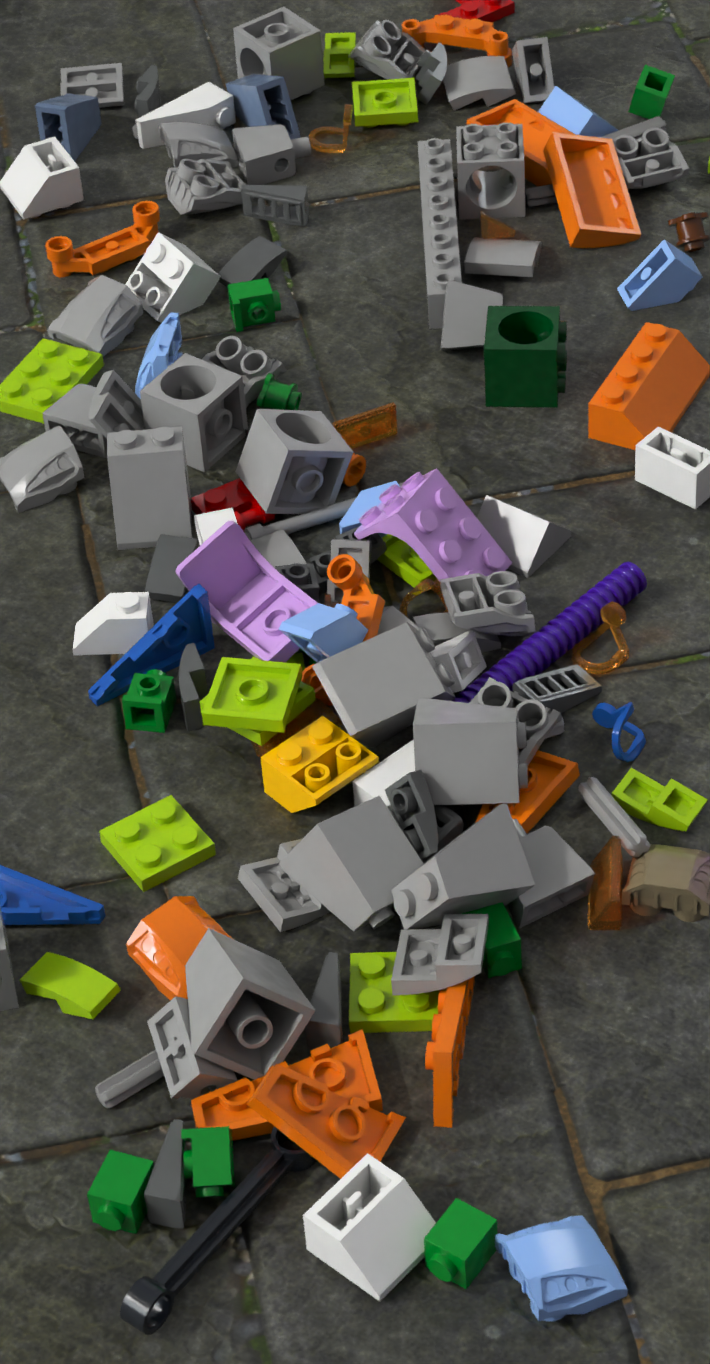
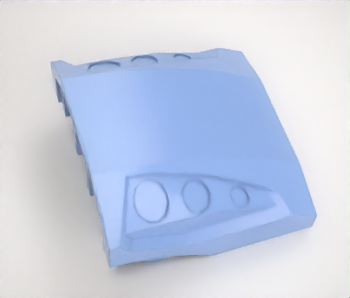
[135,312,183,400]
[495,1216,628,1322]

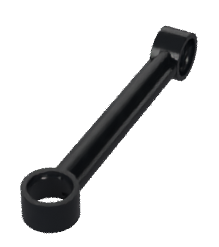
[120,1126,317,1335]

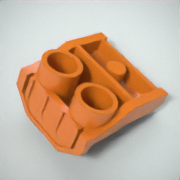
[126,896,233,1000]

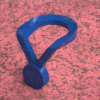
[592,702,646,762]

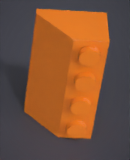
[588,322,710,450]

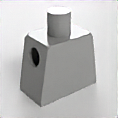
[232,124,311,185]
[440,280,503,351]
[42,383,107,458]
[507,819,595,928]

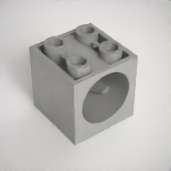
[233,7,325,100]
[456,122,525,219]
[140,353,248,472]
[235,409,353,514]

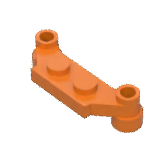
[402,15,512,68]
[45,201,160,277]
[301,554,385,706]

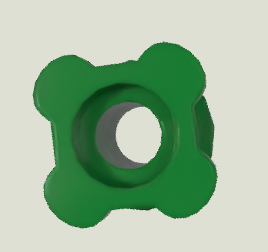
[257,373,302,410]

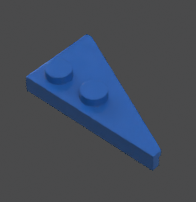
[88,584,215,706]
[0,865,106,925]

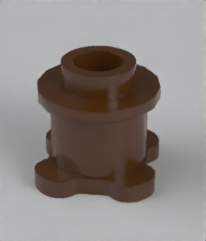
[668,212,710,253]

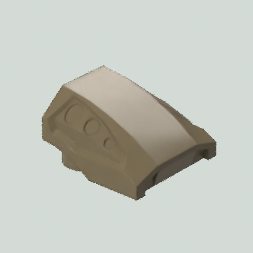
[622,844,710,922]

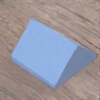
[538,86,618,137]

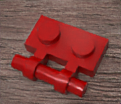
[191,478,277,532]

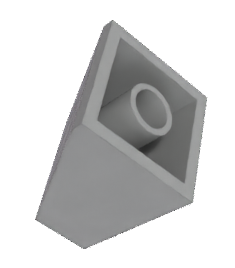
[107,426,192,550]
[312,622,456,748]
[413,698,528,805]
[279,796,424,931]
[391,804,535,929]
[185,928,316,1080]

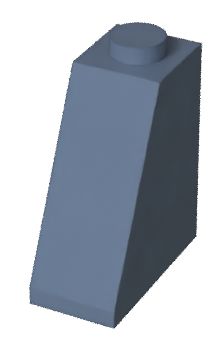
[226,74,301,139]
[35,93,102,162]

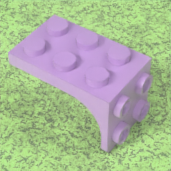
[354,468,513,581]
[176,521,318,662]

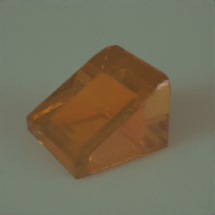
[480,210,515,239]

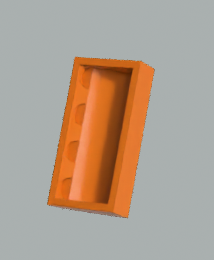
[467,99,575,186]
[543,132,641,248]

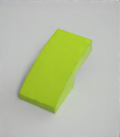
[323,32,356,78]
[611,767,708,831]
[19,952,121,1019]

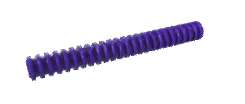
[452,562,647,703]

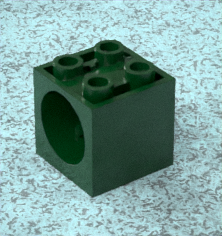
[484,306,567,408]

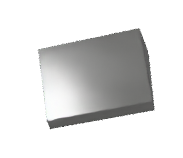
[477,495,571,578]

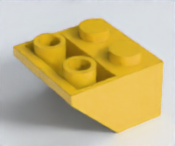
[260,716,379,813]

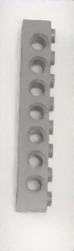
[418,138,462,329]

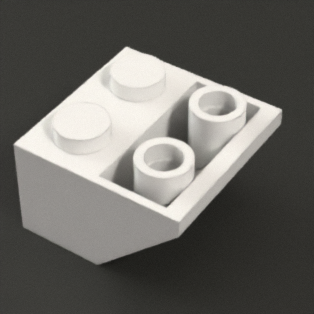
[0,137,84,219]
[125,232,221,323]
[635,427,710,509]
[303,1153,436,1302]

